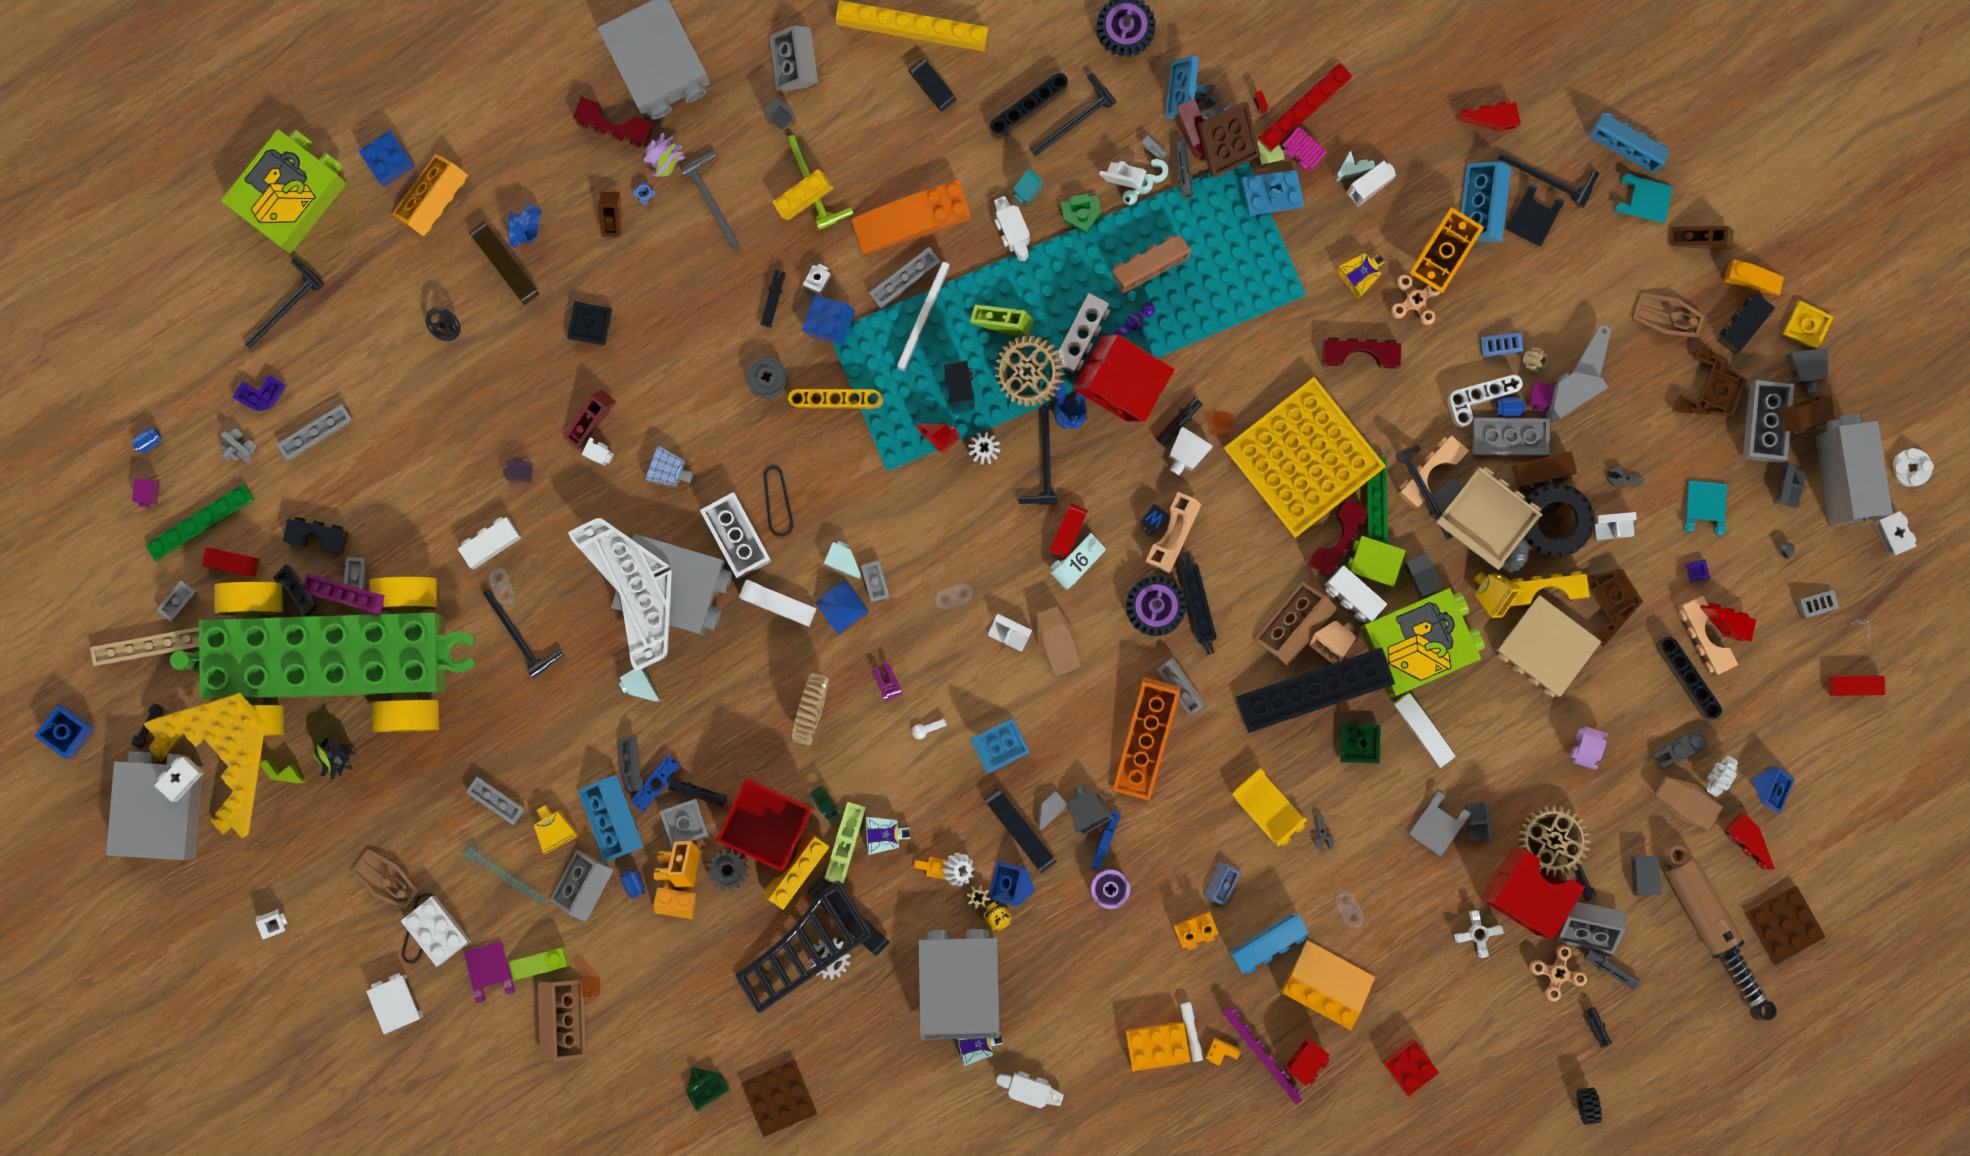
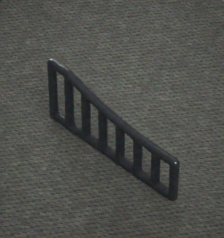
[736,881,872,1013]

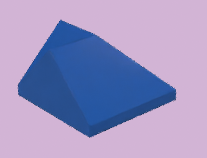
[815,581,869,634]
[1752,767,1795,814]
[989,861,1035,907]

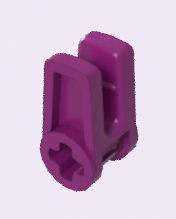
[873,662,903,703]

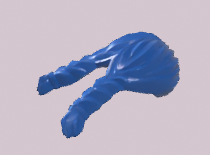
[1051,369,1087,429]

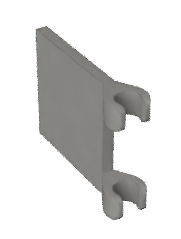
[1409,792,1471,856]

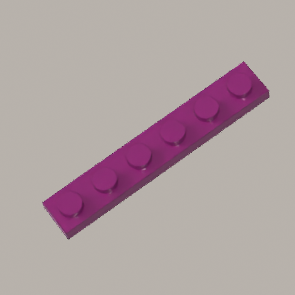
[304,573,385,614]
[1221,1006,1302,1105]

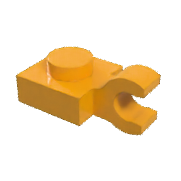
[914,857,948,879]

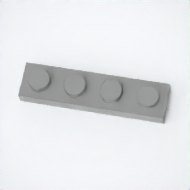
[869,247,941,309]
[277,404,353,461]

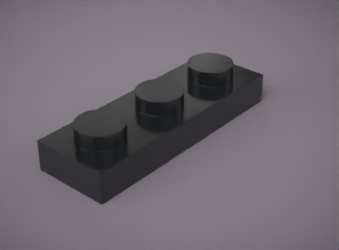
[273,564,319,617]

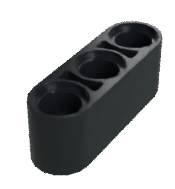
[908,58,957,112]

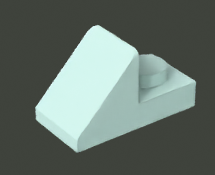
[1335,151,1375,182]

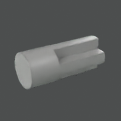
[1141,135,1168,160]

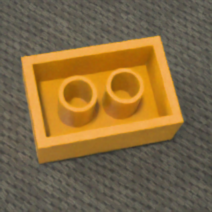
[1125,1021,1190,1071]

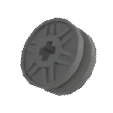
[746,357,787,399]

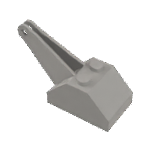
[1546,325,1611,423]

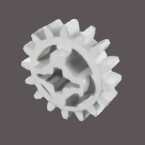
[1707,756,1738,797]
[809,937,851,980]

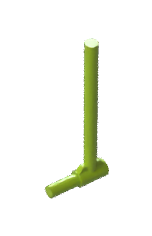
[787,135,853,230]

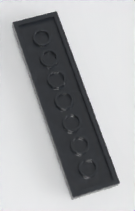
[1236,647,1396,733]

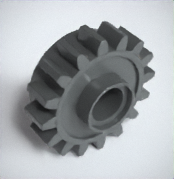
[706,849,749,891]

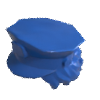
[508,204,542,248]

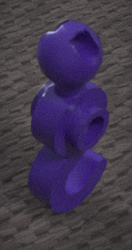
[1113,303,1155,337]

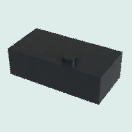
[944,360,975,414]

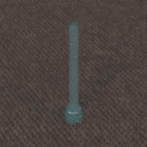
[463,845,546,905]

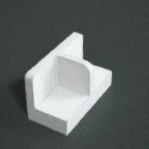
[1099,161,1146,189]
[1594,512,1637,540]
[988,614,1032,651]

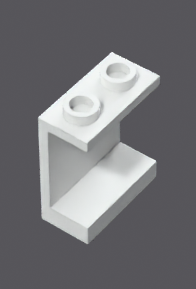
[366,973,424,1034]

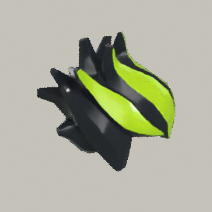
[313,738,356,779]

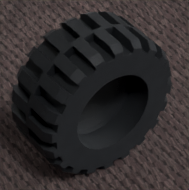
[1524,483,1595,557]

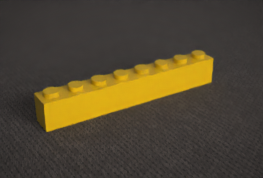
[836,0,988,52]

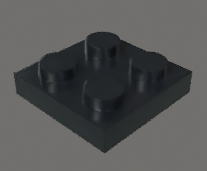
[567,301,613,346]

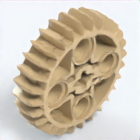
[994,335,1065,406]
[792,673,829,745]
[1517,805,1591,877]

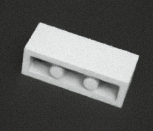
[458,517,522,569]

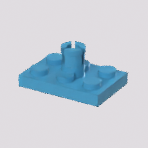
[1165,56,1205,119]
[1241,170,1304,216]
[970,718,1030,774]

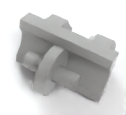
[221,428,256,464]

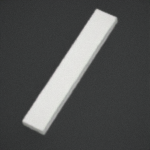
[897,262,950,372]

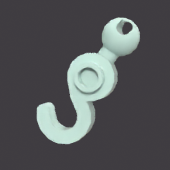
[1122,159,1168,205]

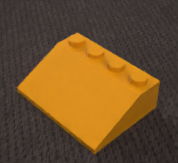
[1280,940,1375,1030]

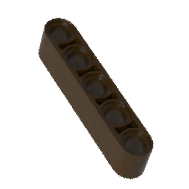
[469,221,540,306]

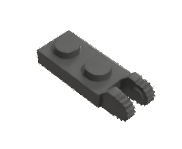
[1653,729,1709,769]
[618,737,643,792]

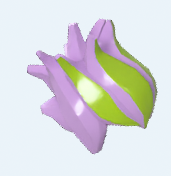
[644,133,685,177]

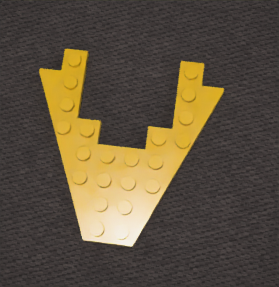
[144,693,266,839]

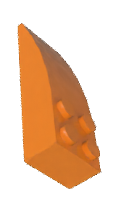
[851,179,971,255]
[1112,677,1180,801]

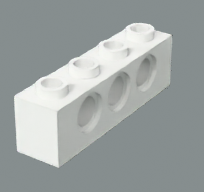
[1056,293,1110,374]

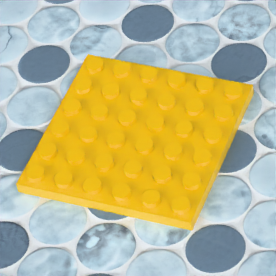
[1224,377,1386,538]

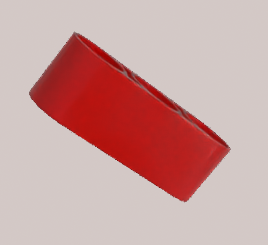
[1049,503,1088,559]
[201,547,260,577]
[1828,676,1886,696]

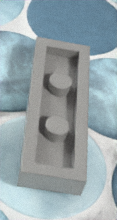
[1156,658,1206,716]
[466,776,525,825]

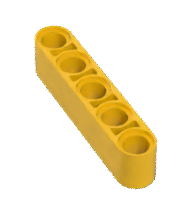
[788,389,884,409]

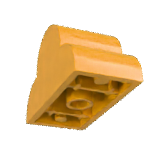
[1410,207,1484,293]

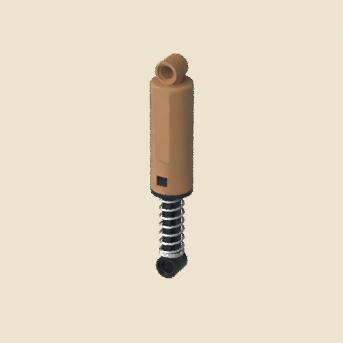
[1662,846,1777,1021]

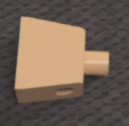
[1309,621,1356,664]

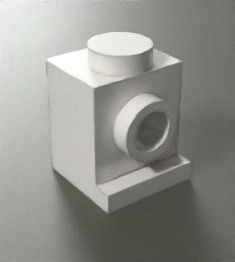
[803,264,831,296]
[582,438,614,466]
[256,909,288,939]

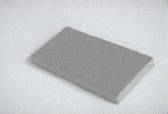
[1472,417,1550,457]

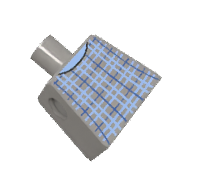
[645,446,694,487]

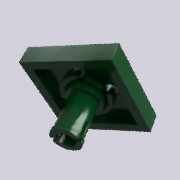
[1340,724,1381,764]

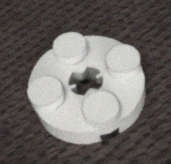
[1892,448,1934,487]

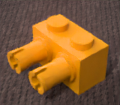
[654,841,701,887]
[654,877,697,919]
[1173,912,1219,950]

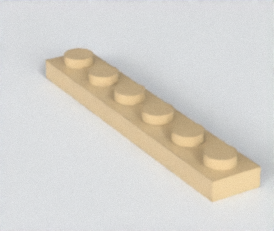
[90,627,199,666]

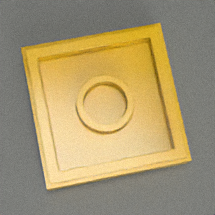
[1782,300,1834,350]

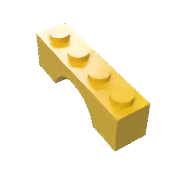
[1510,571,1590,607]
[763,831,829,910]

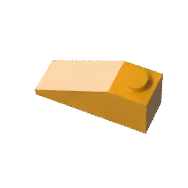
[1723,260,1784,296]

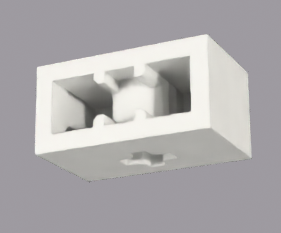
[1873,511,1916,557]
[154,757,204,802]

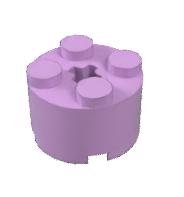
[1570,726,1608,770]
[1090,869,1130,909]

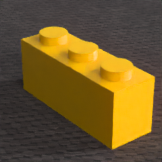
[772,169,834,220]

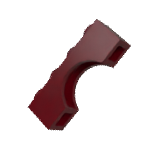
[573,97,654,148]
[1322,337,1401,369]
[1307,498,1368,577]

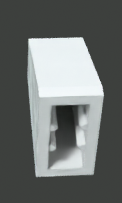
[1346,161,1396,207]

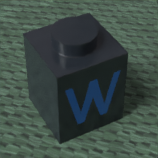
[1140,504,1170,535]

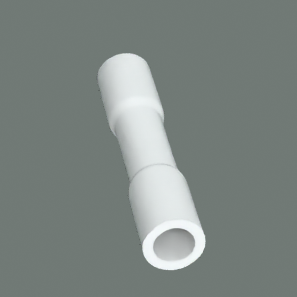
[1180,1002,1203,1062]

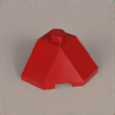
[916,424,960,456]

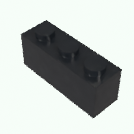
[1717,293,1775,354]

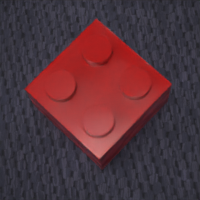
[1284,1037,1330,1086]
[1382,1039,1439,1097]

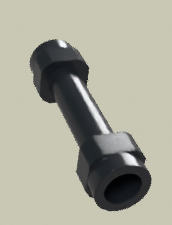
[131,703,164,749]
[1568,853,1596,900]

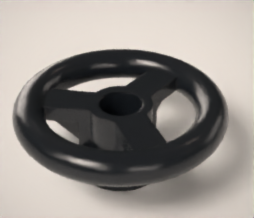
[425,308,461,341]

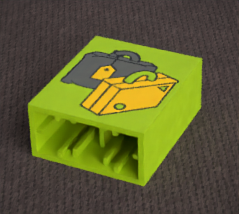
[221,129,347,254]
[1360,588,1485,697]

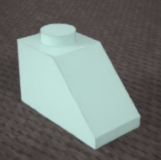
[824,541,861,579]
[619,669,661,702]

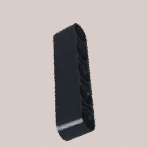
[990,73,1068,139]
[1656,637,1722,719]
[983,788,1057,874]
[807,878,890,956]

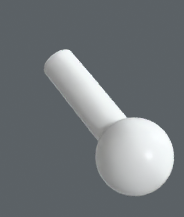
[912,718,947,740]

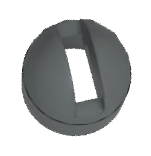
[1777,542,1795,559]

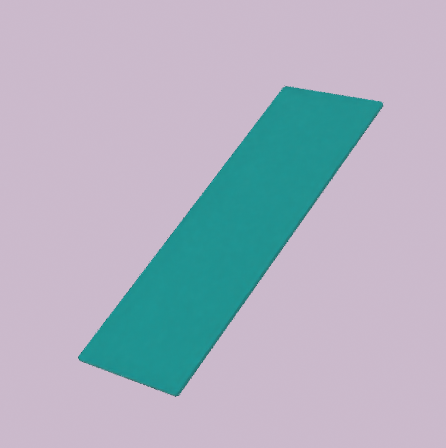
[833,162,1306,471]

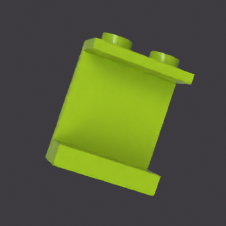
[1346,536,1406,588]

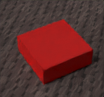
[1253,90,1269,114]

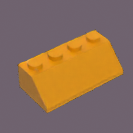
[391,154,468,237]

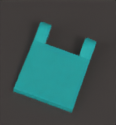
[1615,174,1673,224]
[1684,480,1727,536]

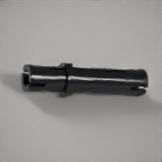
[760,270,786,328]
[1155,397,1203,447]
[668,778,727,807]

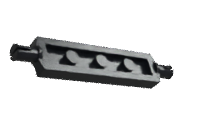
[1179,553,1217,655]

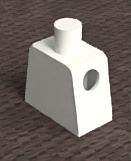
[1169,427,1213,476]

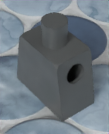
[1786,348,1828,394]
[1069,785,1114,835]

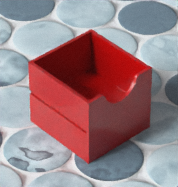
[1071,334,1175,423]
[716,778,815,872]
[1480,848,1586,940]

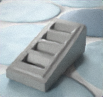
[1796,590,1839,619]

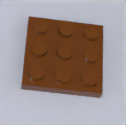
[1197,102,1261,178]
[1745,886,1826,965]
[741,1059,817,1137]

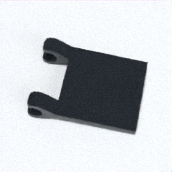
[1507,184,1564,247]

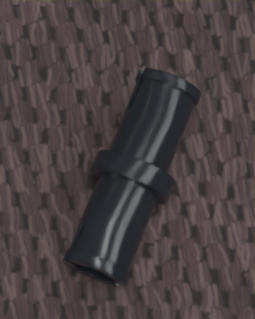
[1584,1007,1612,1048]

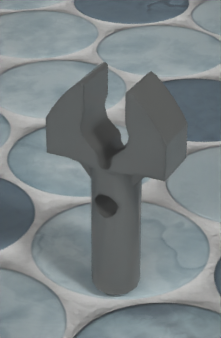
[1196,84,1220,110]
[1606,466,1644,487]
[1314,814,1335,851]

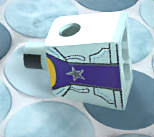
[866,817,910,854]
[958,1032,1003,1066]

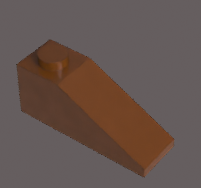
[1670,226,1734,250]

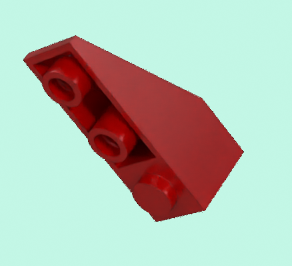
[1457,100,1521,132]
[1700,603,1757,642]
[1724,813,1775,870]

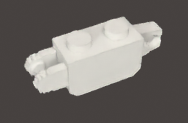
[994,196,1030,261]
[996,1071,1064,1108]

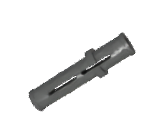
[1174,141,1193,199]
[1583,948,1640,990]

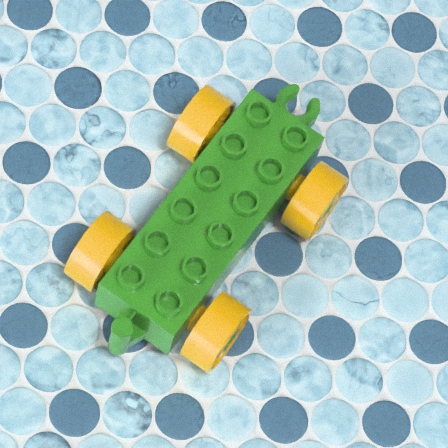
[170,577,477,736]

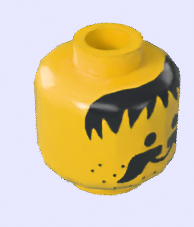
[983,901,1012,931]

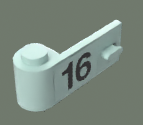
[1050,533,1106,590]

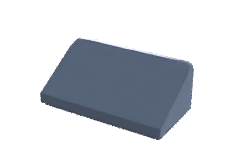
[1204,862,1241,906]

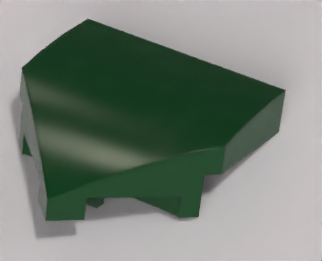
[686,1067,731,1112]

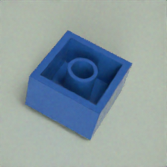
[358,130,416,187]
[802,295,855,346]
[34,705,96,759]

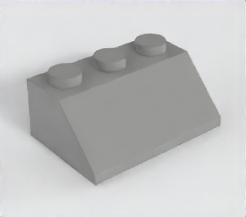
[769,25,818,92]
[549,849,613,922]
[1557,902,1626,954]

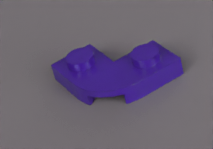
[232,375,287,411]

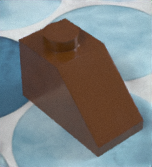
[598,192,621,237]

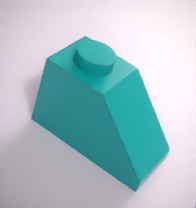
[1013,169,1043,206]

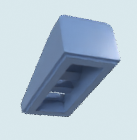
[1481,332,1523,357]

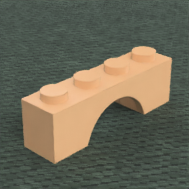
[1398,436,1469,509]
[1146,492,1201,574]
[1678,596,1738,676]

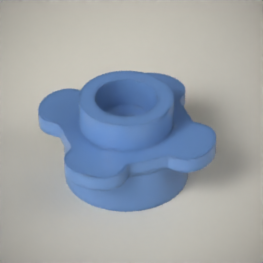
[633,182,656,205]

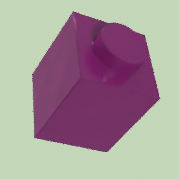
[1527,381,1554,412]
[132,478,160,508]

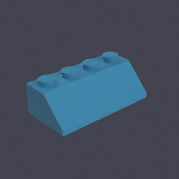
[1588,113,1670,174]
[1461,161,1512,242]
[577,775,643,863]
[1229,912,1308,975]

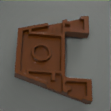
[1672,342,1747,417]
[1587,569,1643,647]

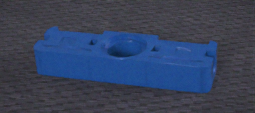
[631,756,681,812]
[1090,810,1121,870]

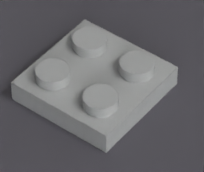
[659,799,709,848]

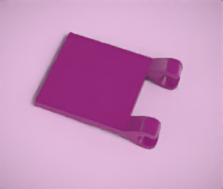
[464,941,515,1003]

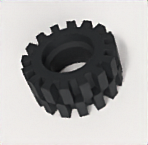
[1576,1087,1602,1125]

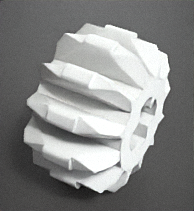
[968,432,1000,465]
[942,853,975,886]

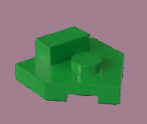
[1060,193,1101,235]

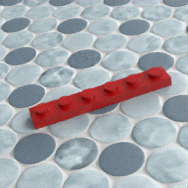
[1257,63,1353,153]

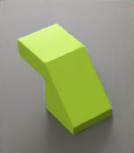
[260,760,306,783]

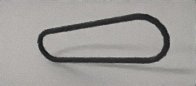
[764,466,793,537]
[402,893,439,964]

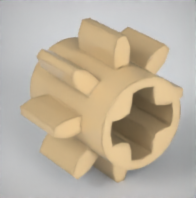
[1523,347,1547,372]
[967,885,990,909]

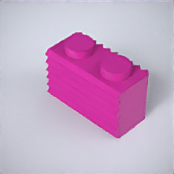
[1282,127,1327,172]

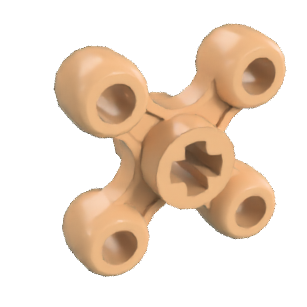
[1391,275,1440,325]
[1529,944,1587,1002]

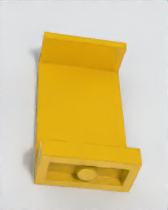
[1231,768,1307,846]

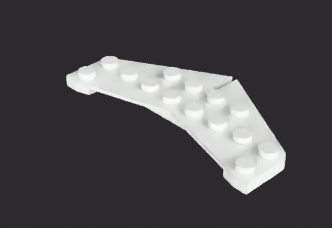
[568,518,673,672]

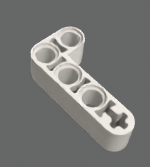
[1447,375,1522,428]
[739,579,817,627]

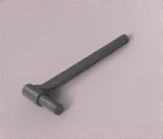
[680,150,740,249]

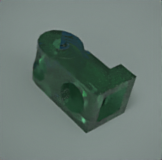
[808,784,842,823]

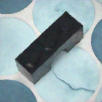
[283,517,348,554]

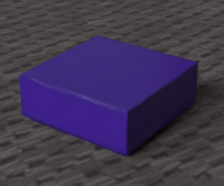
[1685,559,1710,583]

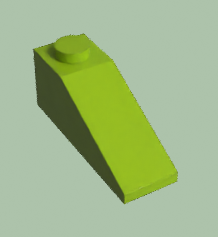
[970,305,1034,338]
[509,946,570,980]

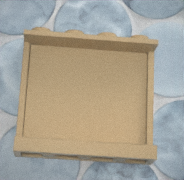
[1436,467,1543,570]
[1495,595,1601,698]

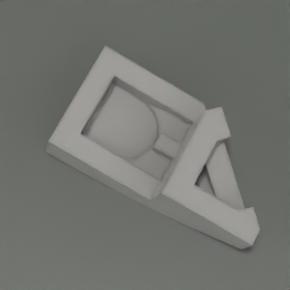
[1038,791,1068,831]

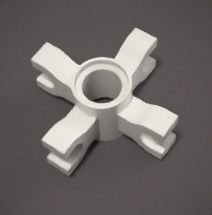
[1454,910,1504,958]

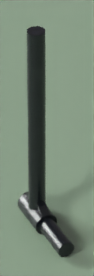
[1031,73,1117,157]
[1498,152,1600,208]
[244,258,324,349]
[1019,406,1057,505]
[1396,445,1454,540]
[483,589,564,678]

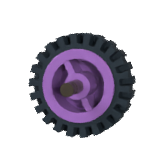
[1096,0,1156,57]
[1126,576,1186,636]

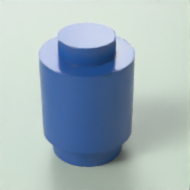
[1496,397,1525,416]
[132,427,162,454]
[620,869,645,899]

